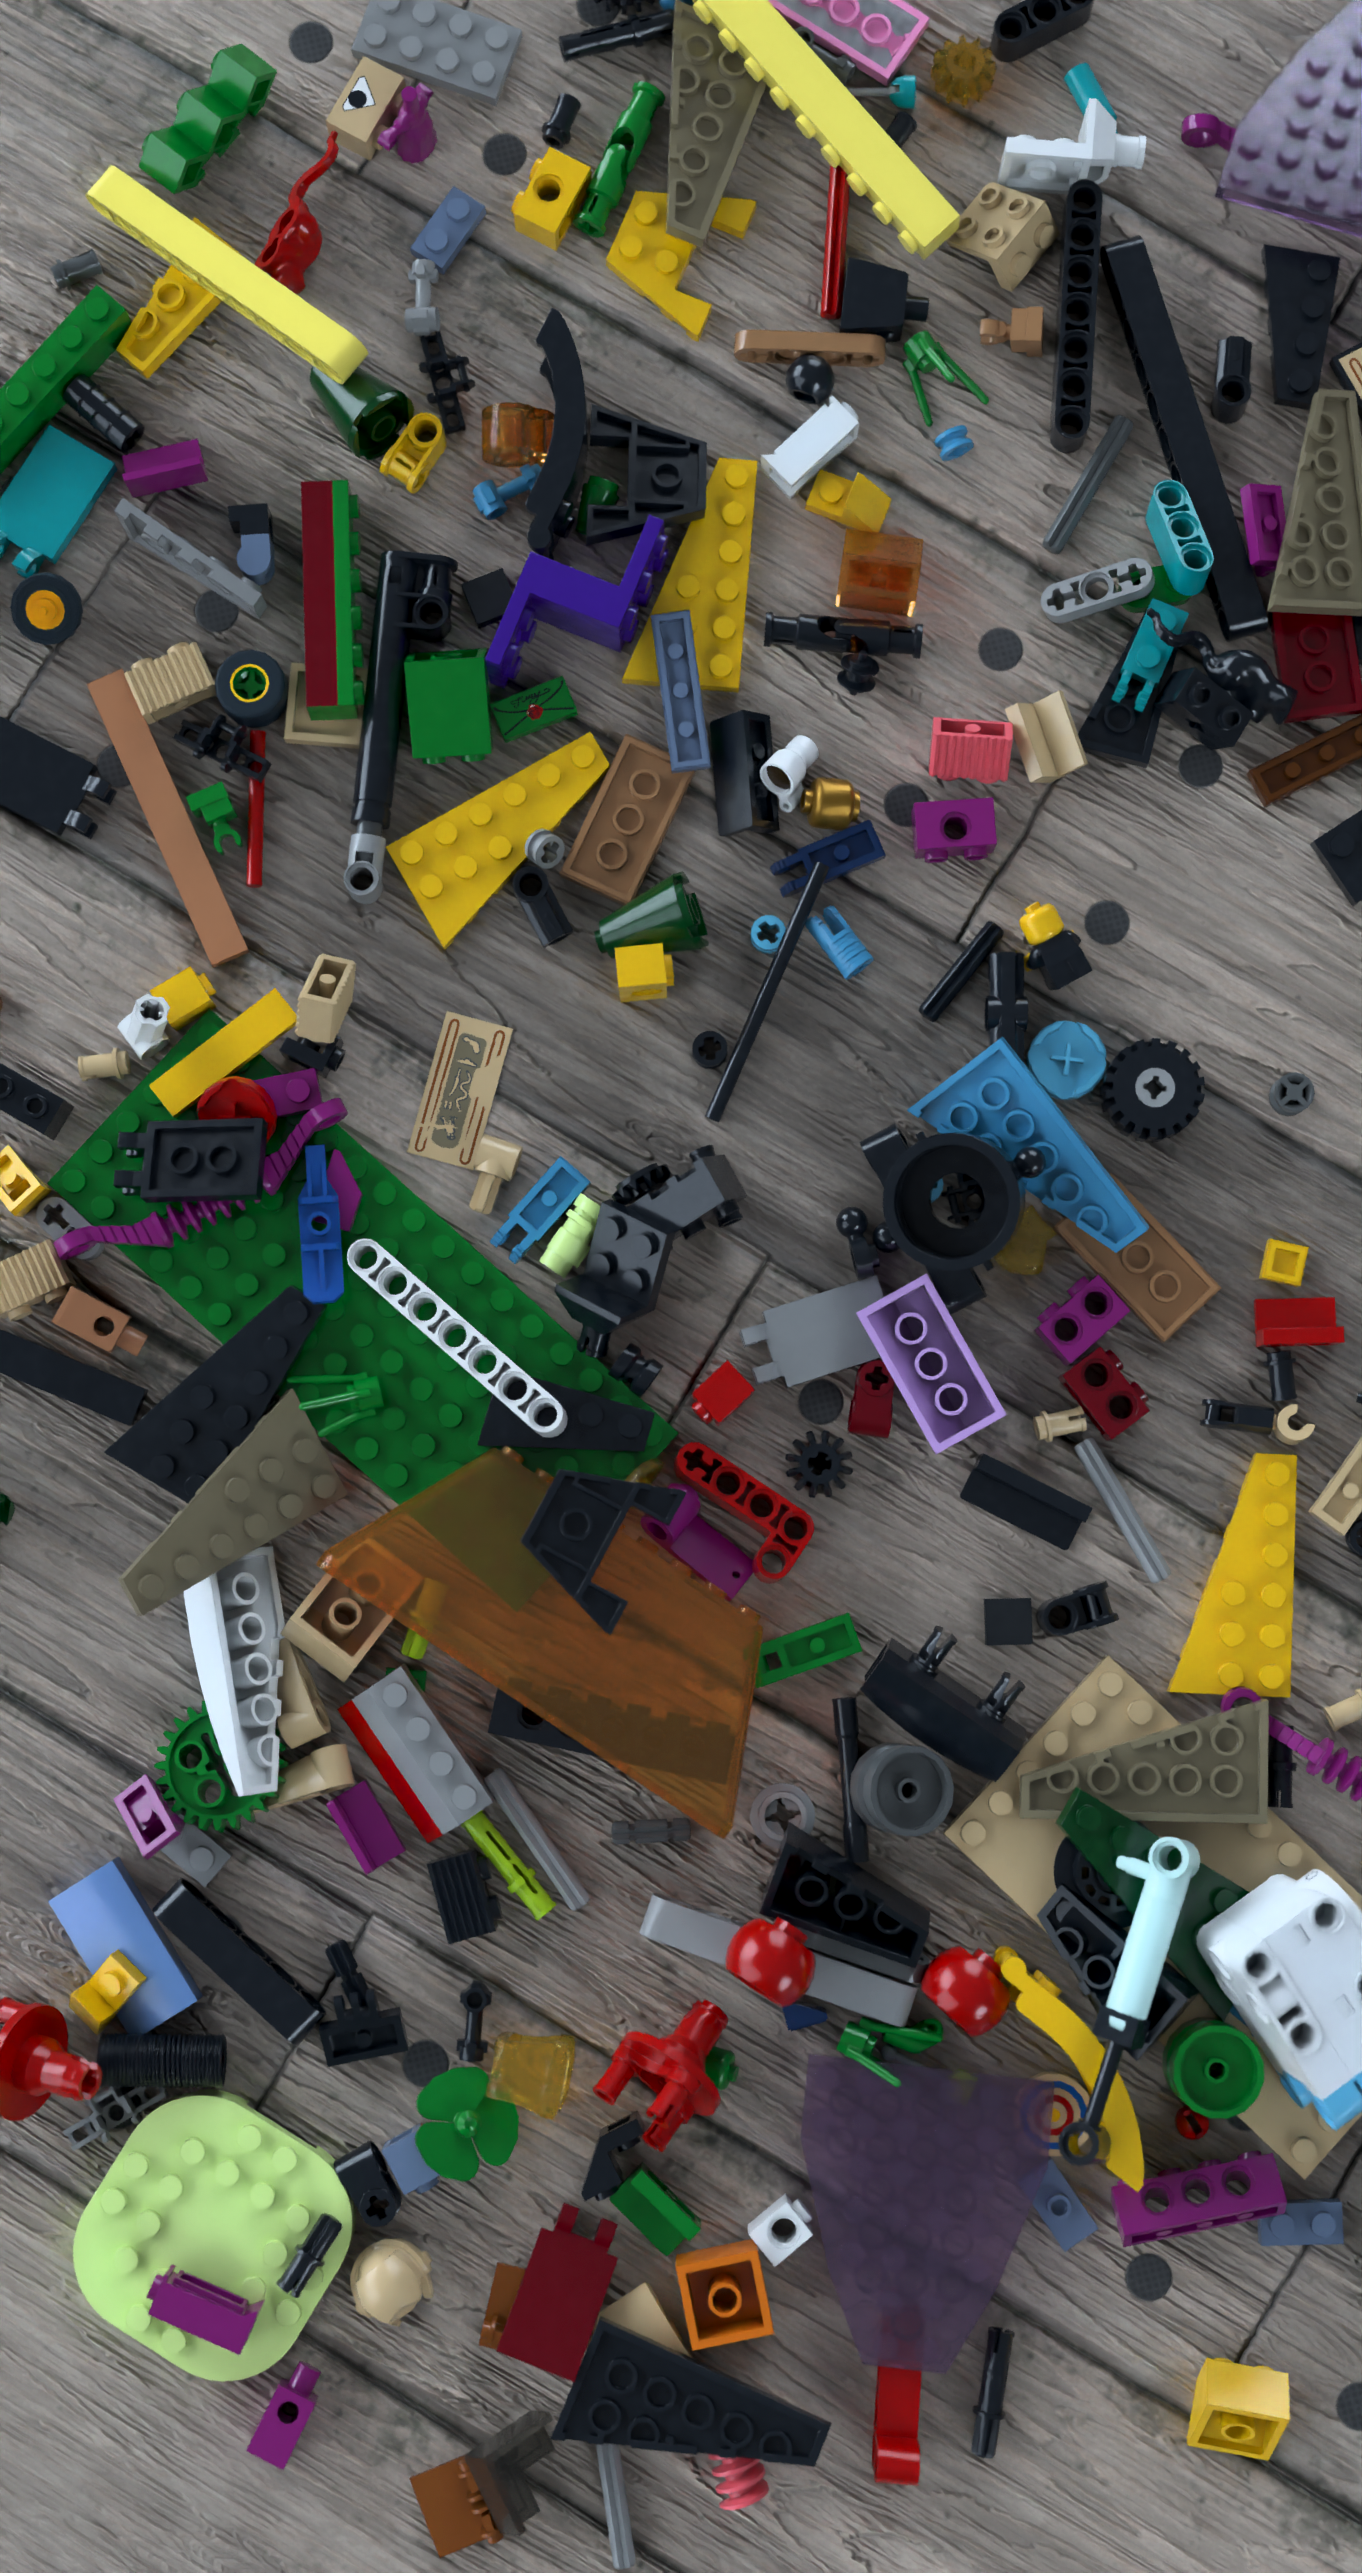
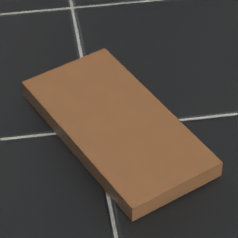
[559,734,697,906]
[1052,1173,1221,1343]

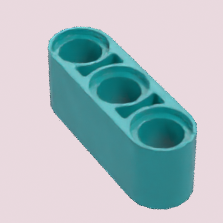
[1145,480,1214,596]

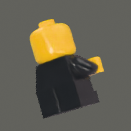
[1019,901,1093,990]

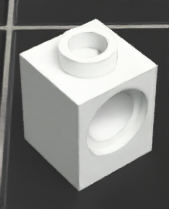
[748,2193,813,2267]

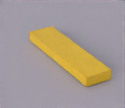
[149,988,297,1119]

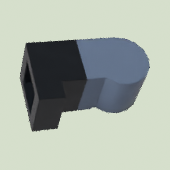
[228,503,275,586]

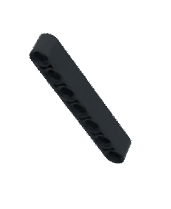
[1050,179,1103,454]

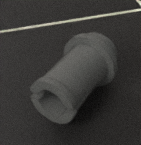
[50,248,103,290]

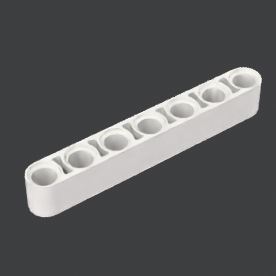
[347,1238,568,1438]

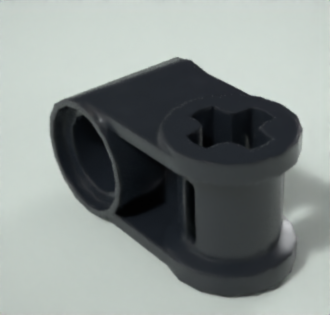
[1036,1580,1119,1636]
[334,2140,402,2227]

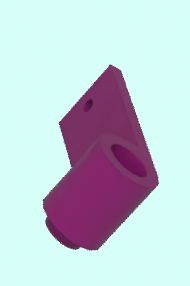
[640,1483,753,1602]

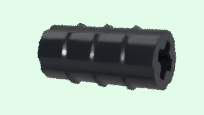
[63,374,145,453]

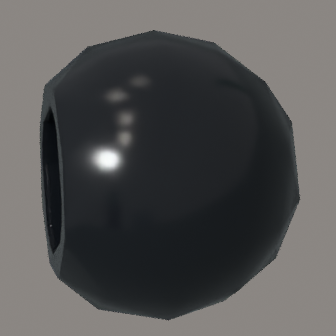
[786,354,835,404]

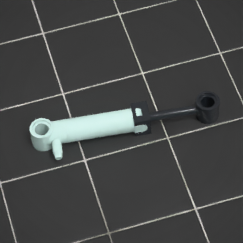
[1058,1837,1200,2166]

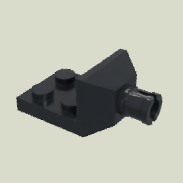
[554,1199,676,1358]

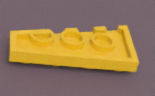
[116,217,249,379]

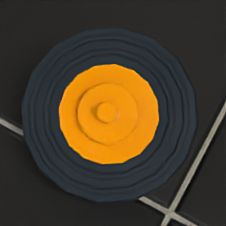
[10,572,83,645]

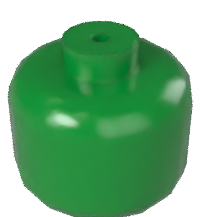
[705,2046,739,2091]

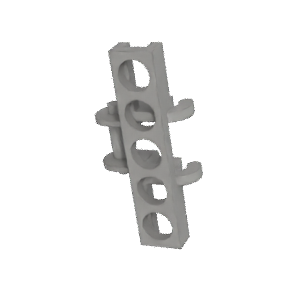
[63,2086,169,2151]

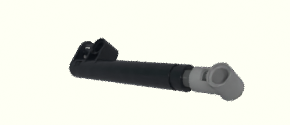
[343,551,458,904]

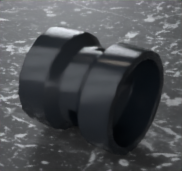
[608,1342,663,1398]

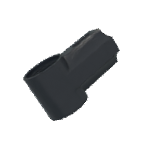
[1210,336,1252,424]
[513,866,574,948]

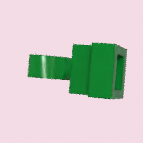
[186,781,243,856]

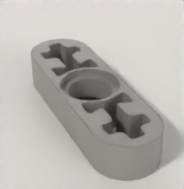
[1041,558,1155,624]

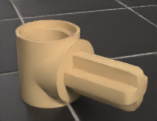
[469,1134,523,1215]

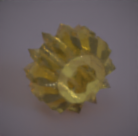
[930,34,997,108]

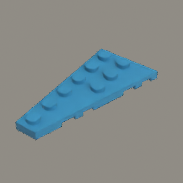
[907,1036,1150,1253]

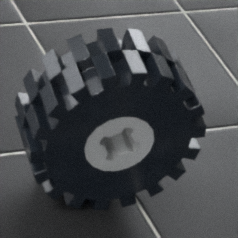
[1099,1038,1205,1143]

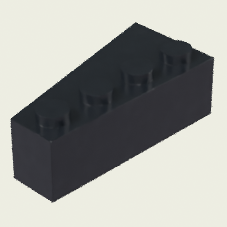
[759,1822,930,1968]

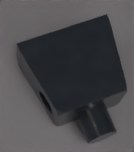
[839,257,929,342]

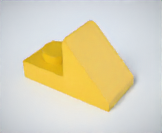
[805,469,892,537]
[0,1144,52,1217]
[69,1949,147,2035]

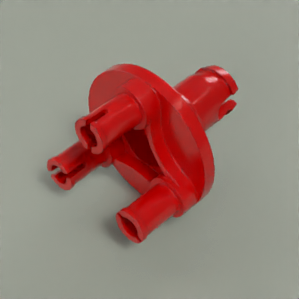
[0,1997,102,2121]
[593,2000,728,2152]

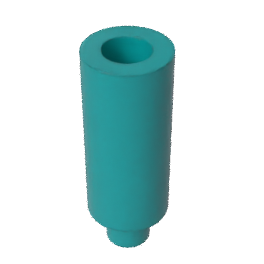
[1064,63,1118,134]

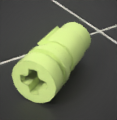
[539,1193,601,1279]

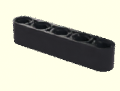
[152,1878,326,2045]

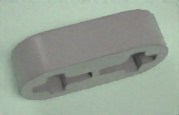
[36,1197,104,1261]

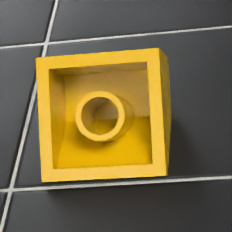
[1187,2358,1290,2461]

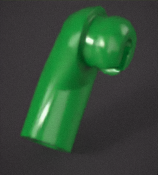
[881,2018,944,2054]

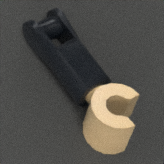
[1200,1399,1315,1445]

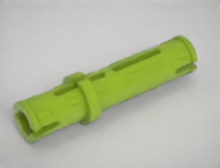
[461,1810,557,1921]

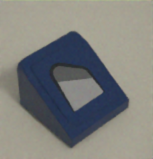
[782,2000,828,2031]

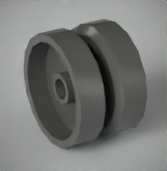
[849,1743,954,1837]

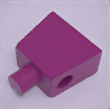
[246,2361,321,2470]

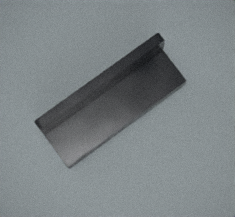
[709,710,780,837]
[960,1453,1093,1550]

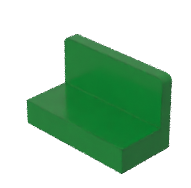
[610,2161,701,2256]

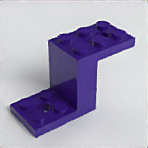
[485,514,669,689]

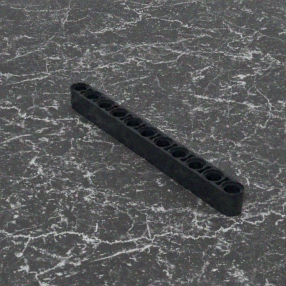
[1100,235,1268,642]

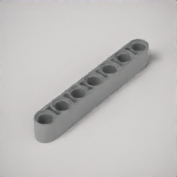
[639,1893,918,2027]

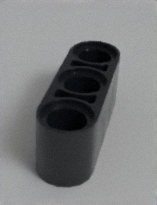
[990,0,1095,63]

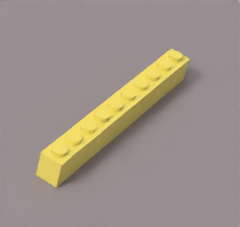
[692,0,960,260]

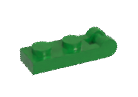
[742,1612,862,1688]

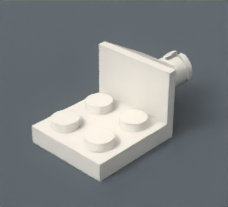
[998,98,1146,195]

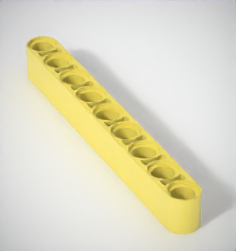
[85,165,368,385]

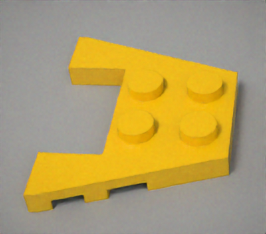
[606,191,757,342]

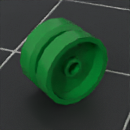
[1163,2017,1264,2119]

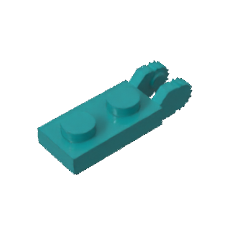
[1112,598,1189,712]

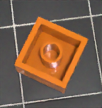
[676,2239,774,2351]

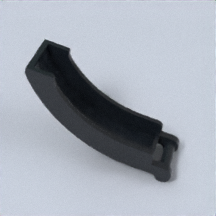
[525,308,588,560]

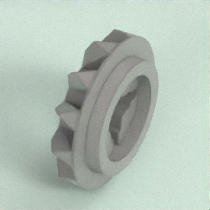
[750,1783,815,1849]

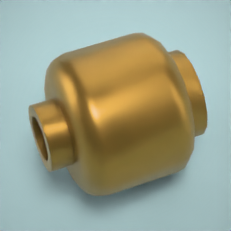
[800,777,860,830]

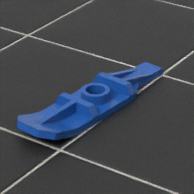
[298,1144,344,1304]

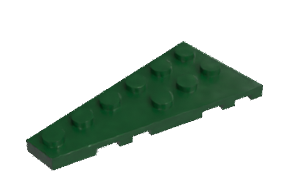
[1056,1787,1250,2022]

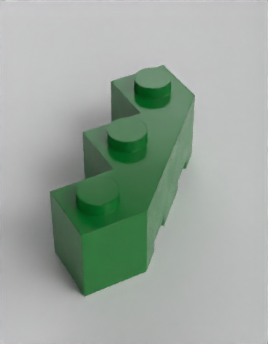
[138,43,277,194]

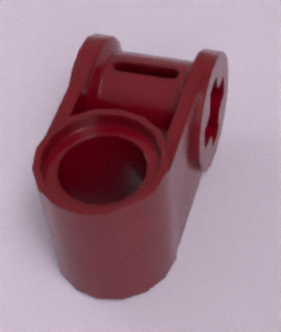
[847,1360,895,1439]

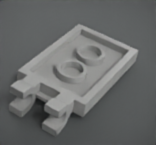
[739,1275,884,1388]

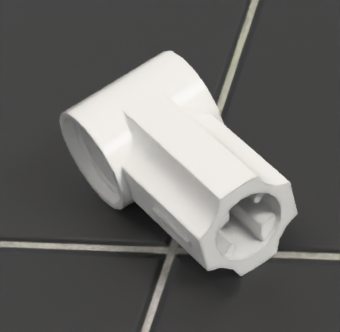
[117,993,170,1060]

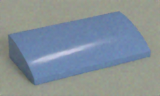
[48,1857,203,2035]

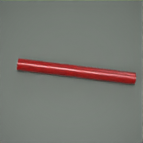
[246,730,266,888]

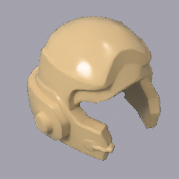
[350,2238,434,2327]

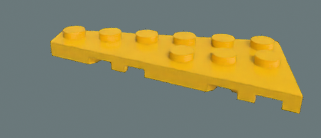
[622,458,758,693]
[1167,1453,1297,1698]

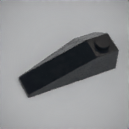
[1037,1884,1200,2061]

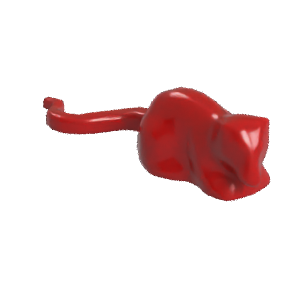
[254,131,339,295]

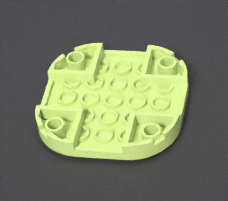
[73,2089,356,2381]

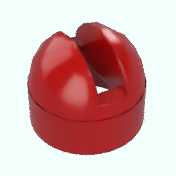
[1175,2105,1209,2140]

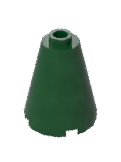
[310,365,414,460]
[594,871,709,959]

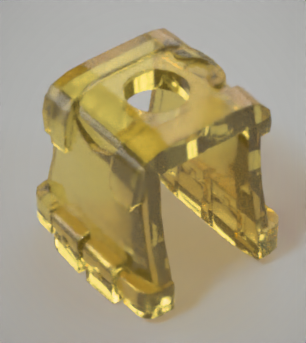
[485,2032,576,2120]

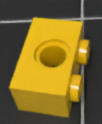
[511,147,592,251]
[614,943,674,1003]

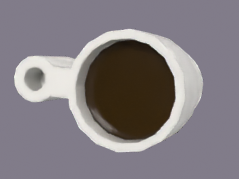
[760,735,819,813]

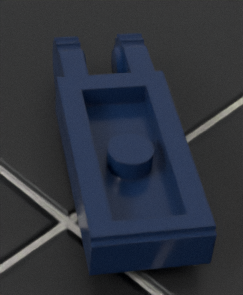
[770,820,886,898]

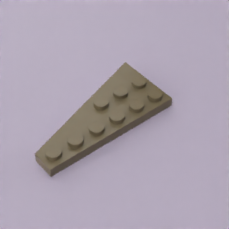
[1267,388,1362,616]
[118,1388,348,1616]

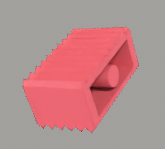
[929,717,1013,784]

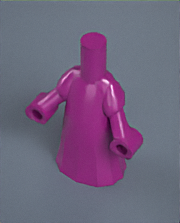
[377,83,437,163]

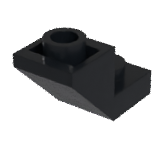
[581,2110,645,2201]

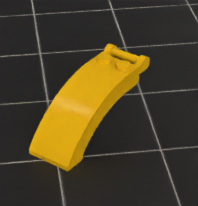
[993,1945,1144,2193]

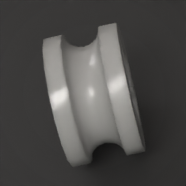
[525,828,565,869]

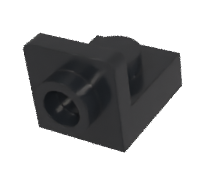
[279,1035,346,1078]

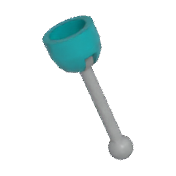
[847,75,916,109]

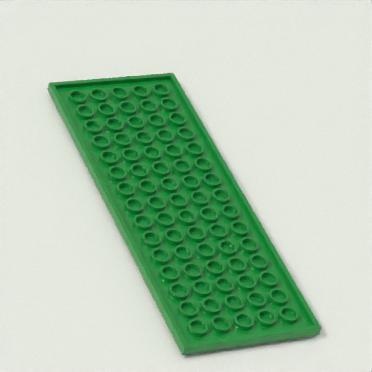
[47,1008,679,1612]

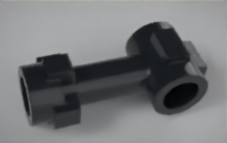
[456,1980,492,2062]

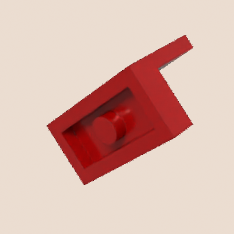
[1254,1297,1344,1347]

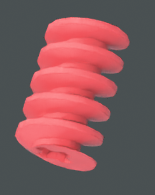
[708,2454,769,2510]

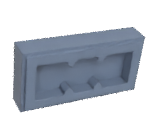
[1016,2156,1099,2252]

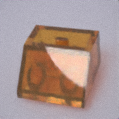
[835,528,923,617]

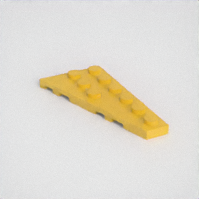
[386,731,610,950]

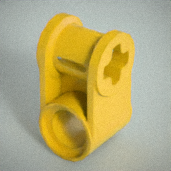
[379,413,446,494]

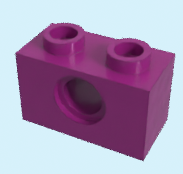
[911,797,997,863]

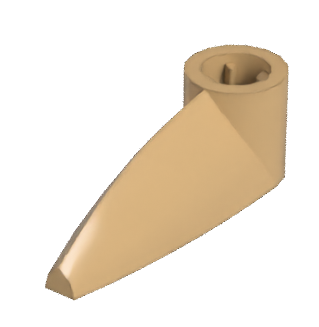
[277,1637,331,1749]
[253,1744,355,1814]

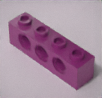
[1111,2151,1287,2248]

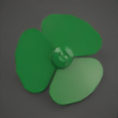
[415,2067,519,2182]

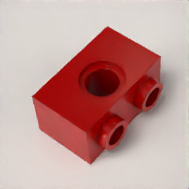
[691,1360,755,1427]

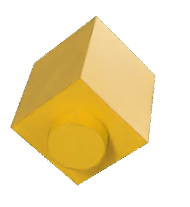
[150,966,217,1031]

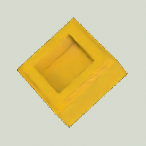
[1259,1239,1309,1287]

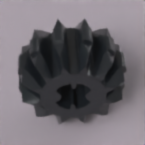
[785,1430,853,1498]

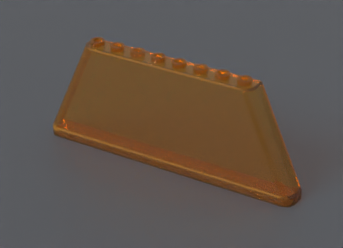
[315,1445,764,1840]

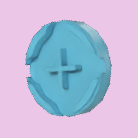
[1027,1021,1107,1100]

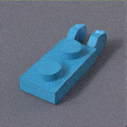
[490,1156,591,1264]

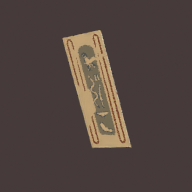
[407,1011,513,1170]

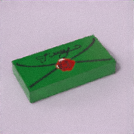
[490,676,578,744]

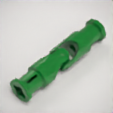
[573,81,665,238]

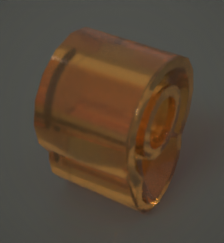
[481,402,555,468]

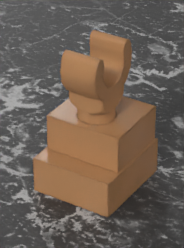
[980,307,1044,357]

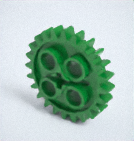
[154,1700,288,1832]

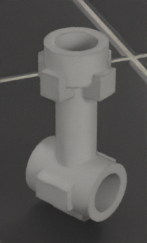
[405,259,440,336]

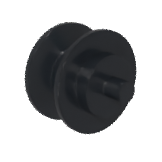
[837,651,880,695]

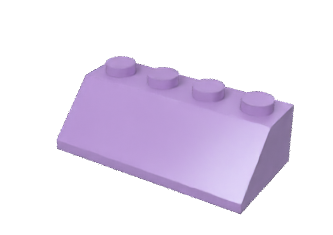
[856,1273,1007,1455]

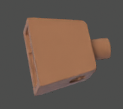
[52,1286,149,1356]

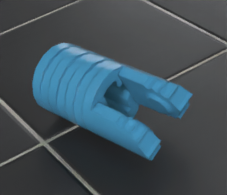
[805,905,874,980]

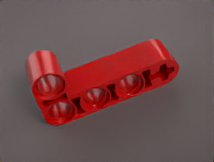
[674,1442,814,1584]
[872,2302,925,2486]

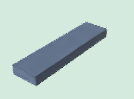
[651,610,711,774]

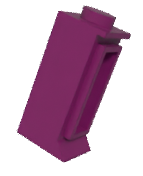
[147,2264,265,2355]

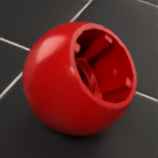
[725,1917,816,2007]
[921,1946,1011,2037]

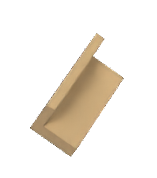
[1005,690,1088,783]

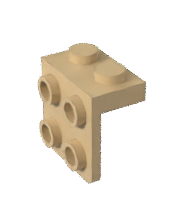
[946,182,1060,292]

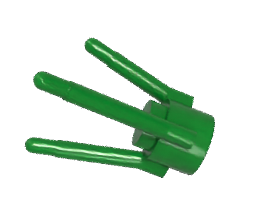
[902,330,989,426]
[285,1372,384,1438]
[836,2016,943,2088]

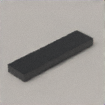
[0,1329,148,1426]

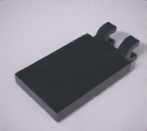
[0,716,117,840]
[113,1118,268,1203]

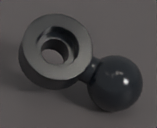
[836,1207,880,1280]

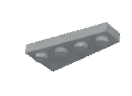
[114,498,267,619]

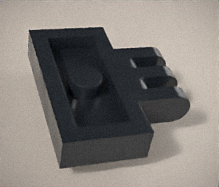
[319,1988,409,2067]

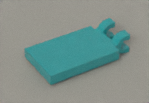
[0,424,118,579]

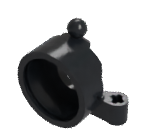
[860,1123,1046,1315]

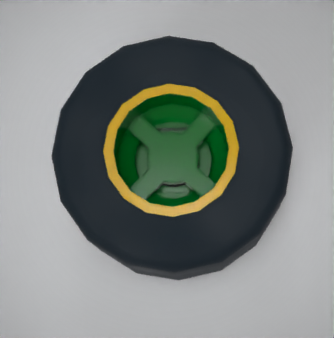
[215,650,289,728]

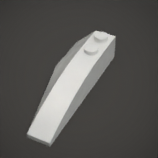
[184,1546,285,1797]

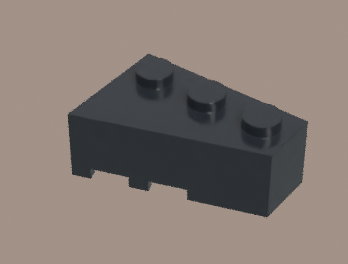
[628,1155,747,1250]

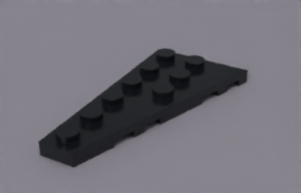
[104,1285,328,1503]
[550,2316,831,2467]

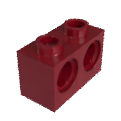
[1058,1346,1150,1441]

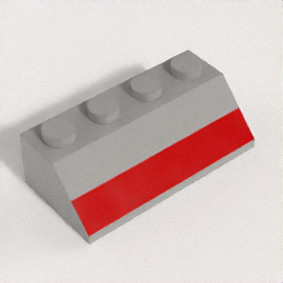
[337,1663,495,1843]

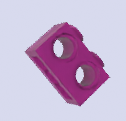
[1034,1274,1131,1366]

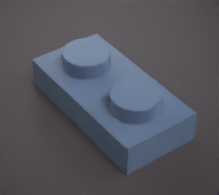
[410,186,486,275]
[1257,2198,1344,2246]

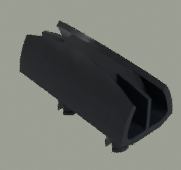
[860,1626,1026,1782]

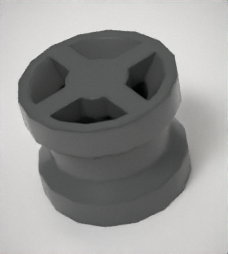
[1268,1072,1315,1116]

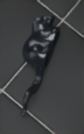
[1146,608,1298,725]

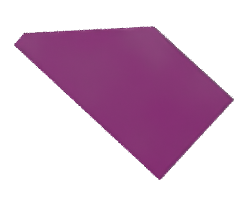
[313,1149,363,1233]

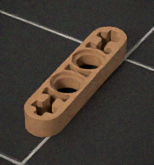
[734,329,886,367]

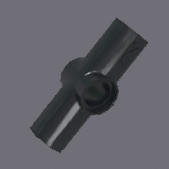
[985,952,1028,1063]

